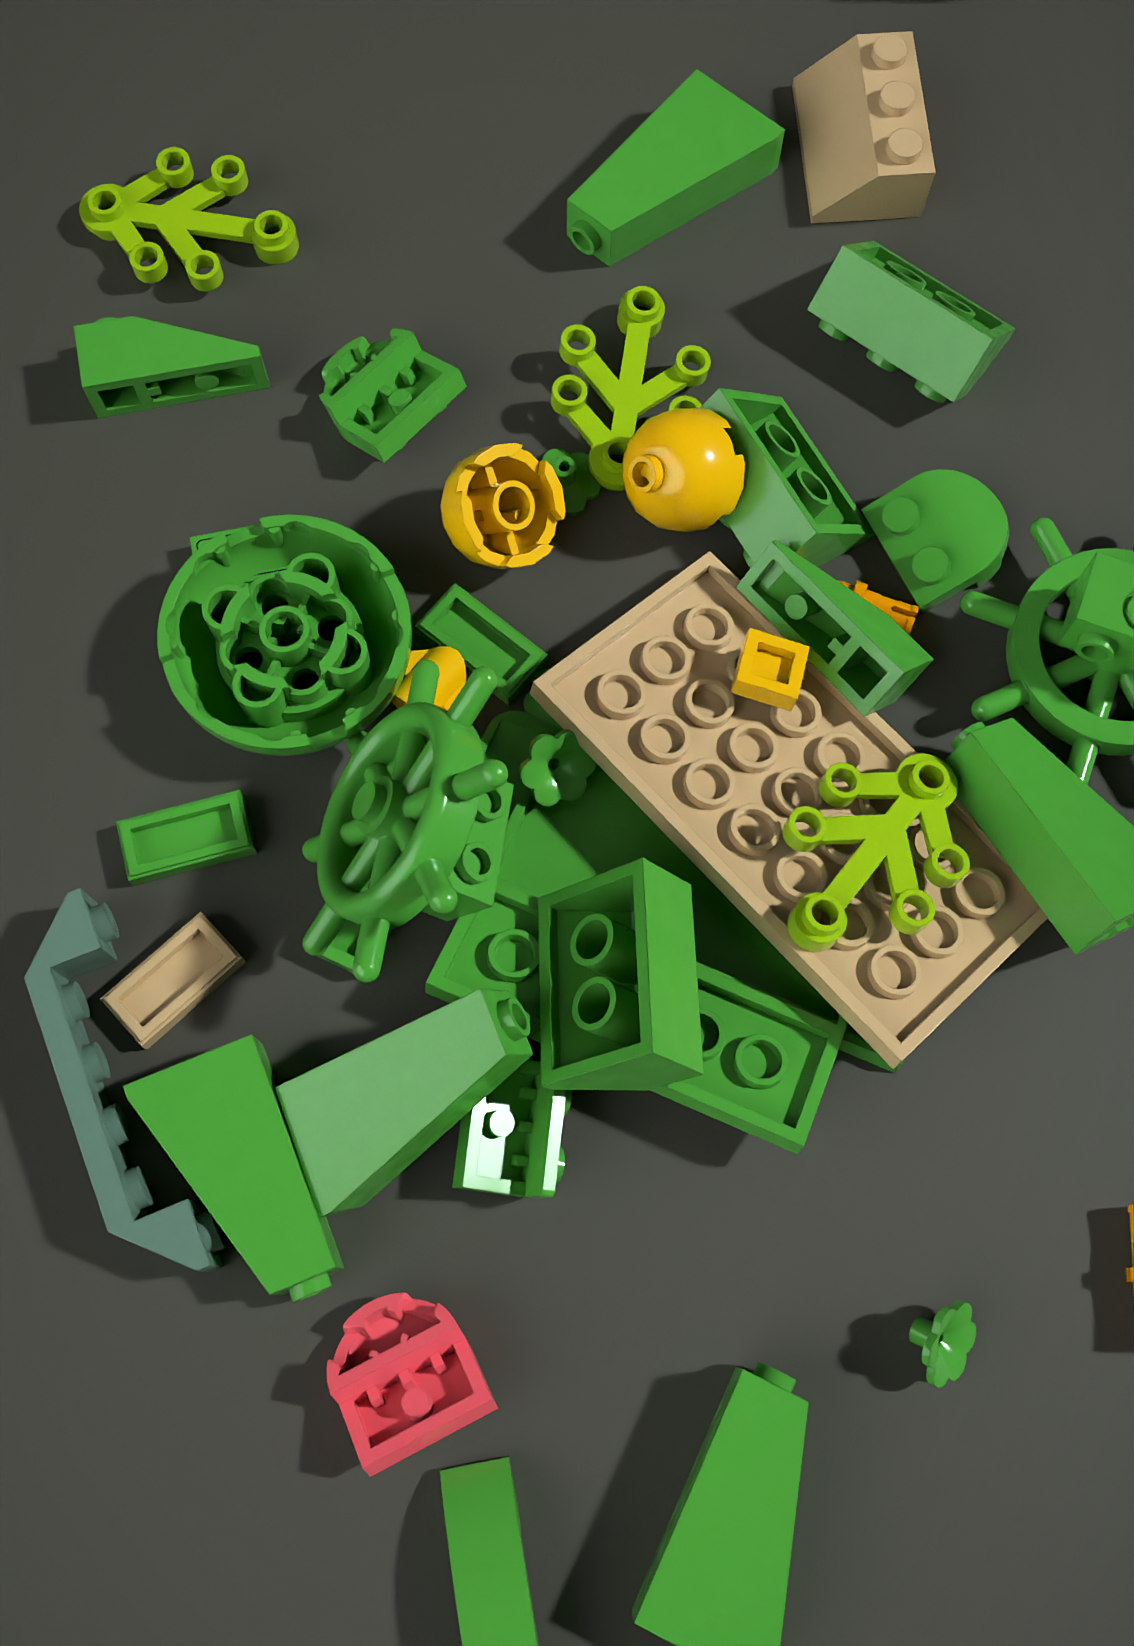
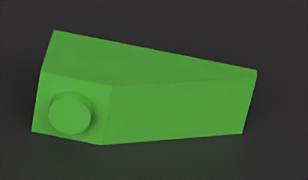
[74,316,270,419]
[736,540,934,717]

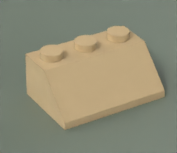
[792,31,936,224]

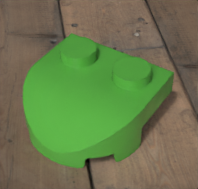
[319,328,467,463]
[861,469,1010,613]

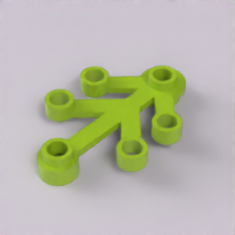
[79,147,299,292]
[551,286,711,491]
[782,753,970,952]

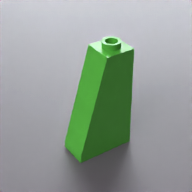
[567,69,785,267]
[944,718,1134,955]
[275,989,533,1217]
[123,1034,345,1303]
[631,1361,809,1646]

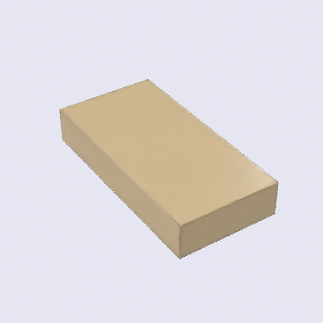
[100,912,246,1050]

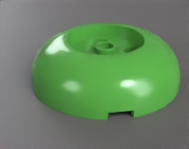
[157,514,412,756]

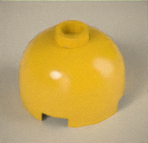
[622,408,745,532]
[440,443,566,569]

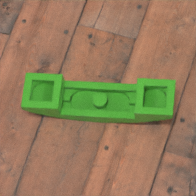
[440,1456,539,1646]

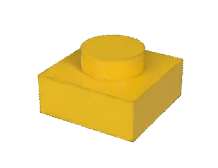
[730,628,810,711]

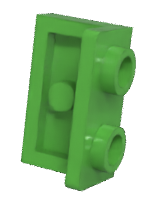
[452,1059,572,1198]

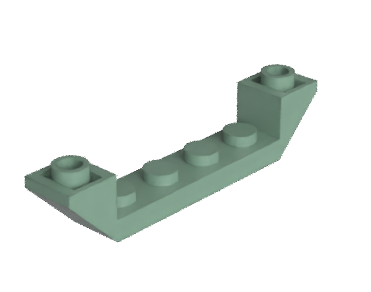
[24,888,227,1273]

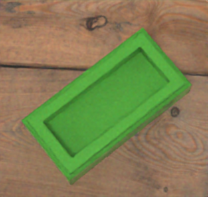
[415,583,548,706]
[116,789,257,886]

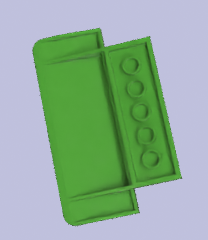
[425,710,903,1155]

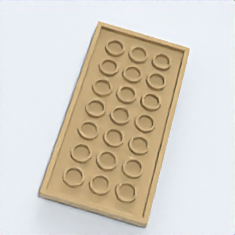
[530,551,1048,1069]

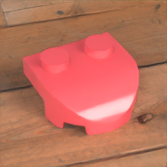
[327,1293,498,1477]

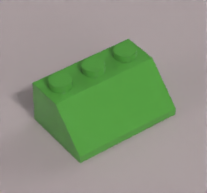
[807,240,1016,403]
[700,388,875,568]
[538,858,704,1091]

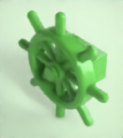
[960,517,1134,785]
[302,660,514,983]

